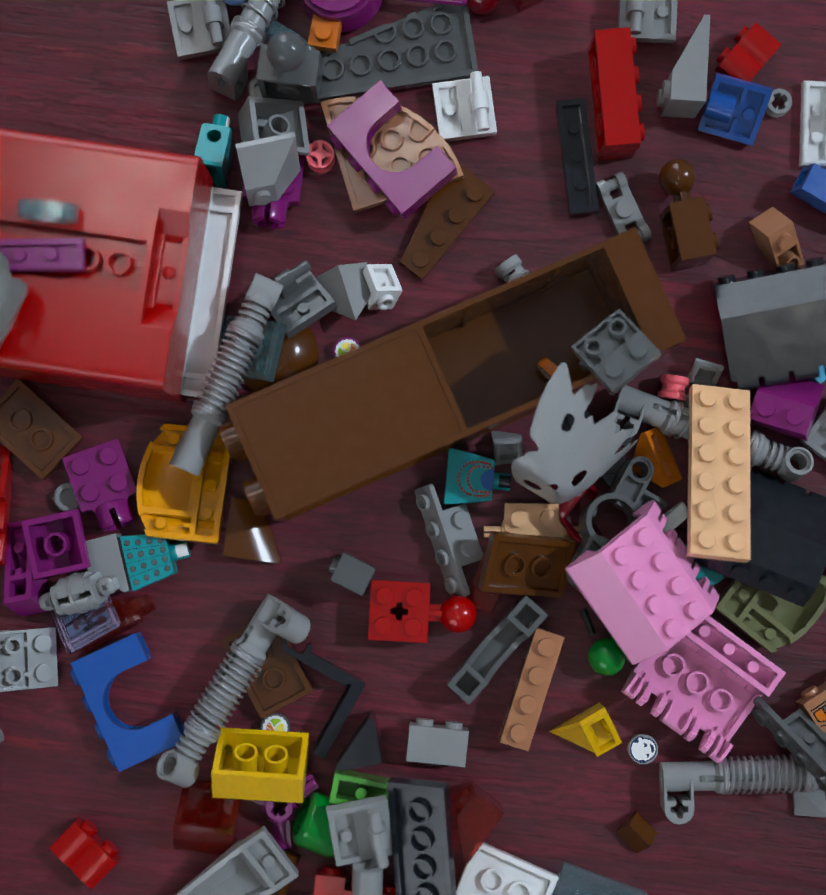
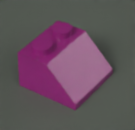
[750,375,826,441]
[21,509,91,580]

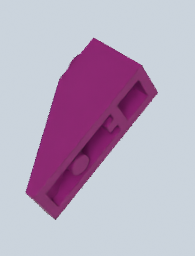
[3,518,48,617]

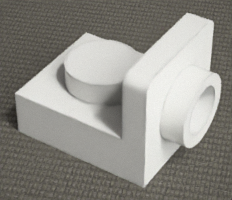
[362,264,403,310]

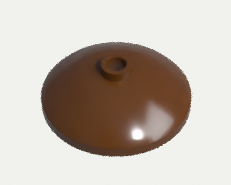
[242,312,319,392]

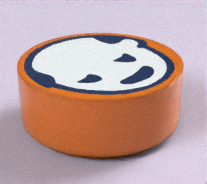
[536,357,557,380]

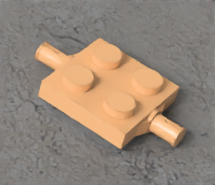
[483,503,583,538]

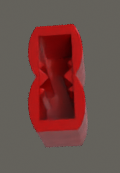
[715,22,782,82]
[49,817,121,889]

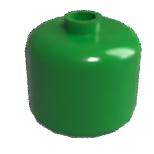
[292,792,336,858]

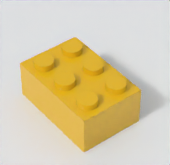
[211,727,309,803]

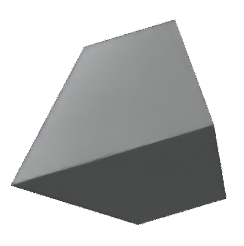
[315,262,371,321]

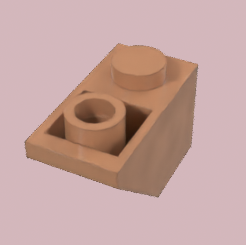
[749,207,805,270]

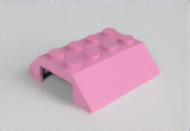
[564,500,720,665]
[622,616,786,764]

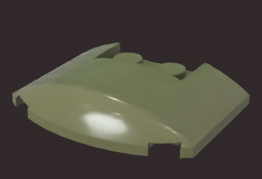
[715,574,826,653]

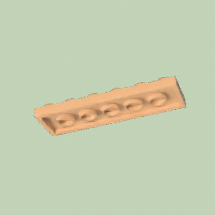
[687,384,751,563]

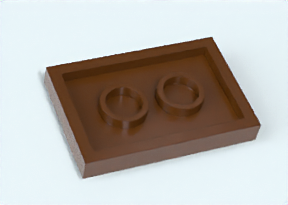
[0,378,84,481]
[478,531,575,598]
[221,627,314,719]

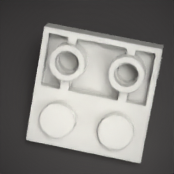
[432,71,497,142]

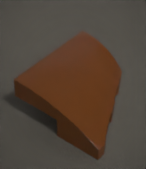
[223,498,281,564]

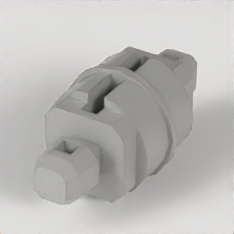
[38,571,120,616]

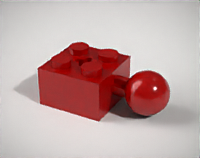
[368,579,477,643]

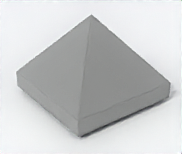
[687,358,724,387]

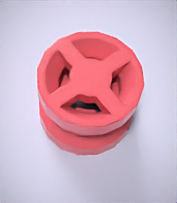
[306,140,335,174]
[657,374,690,402]

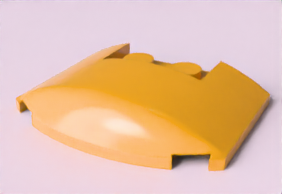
[136,423,232,544]

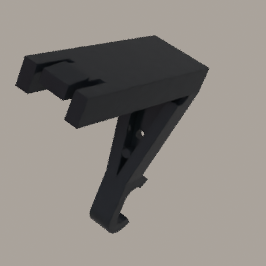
[281,638,366,759]

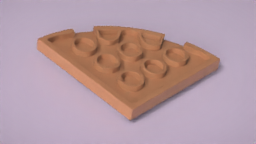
[320,96,464,213]

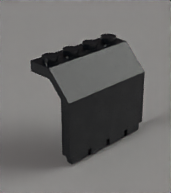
[711,257,826,390]
[693,467,826,607]

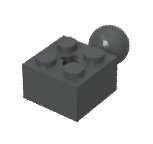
[256,31,323,103]

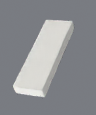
[799,80,826,169]

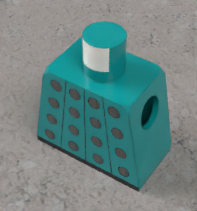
[194,114,234,189]
[117,534,191,592]

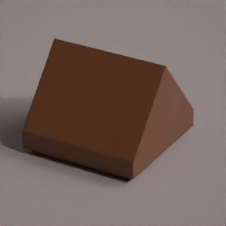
[616,811,657,853]

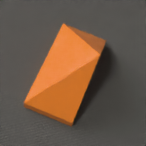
[632,428,682,488]

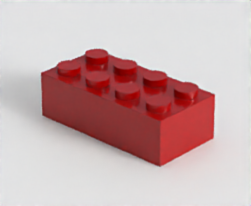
[588,27,645,161]

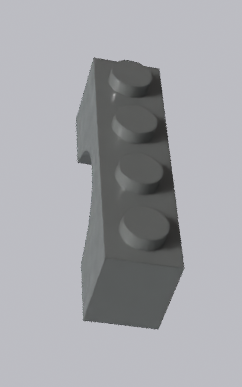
[446,595,548,705]

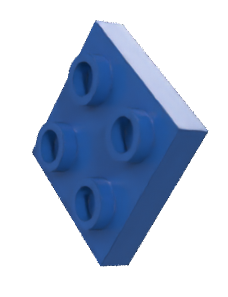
[697,72,773,146]

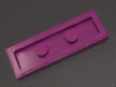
[0,238,85,273]

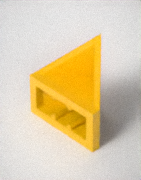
[549,703,622,757]

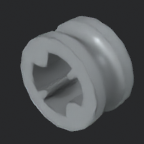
[765,89,792,118]

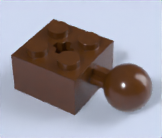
[659,159,719,271]

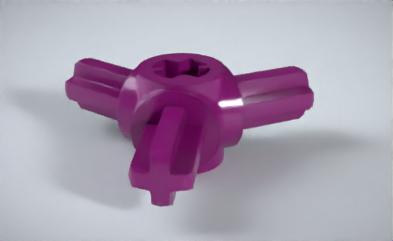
[250,774,320,850]

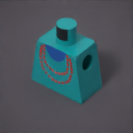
[443,448,511,505]

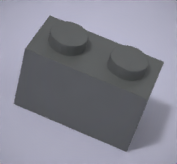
[328,552,377,596]

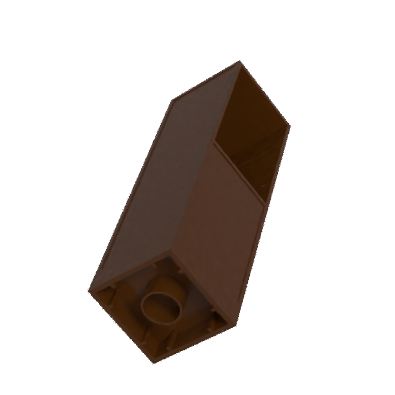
[218,227,686,521]

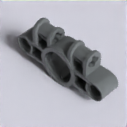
[566,456,667,588]

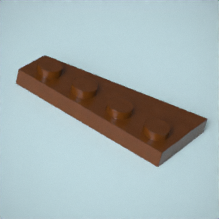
[400,163,495,281]

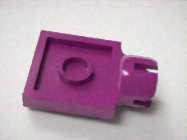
[242,155,306,229]
[62,439,137,532]

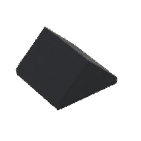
[335,711,383,772]

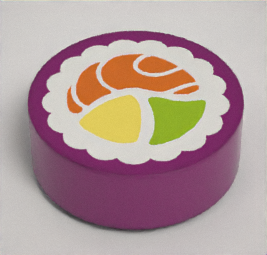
[333,337,361,358]

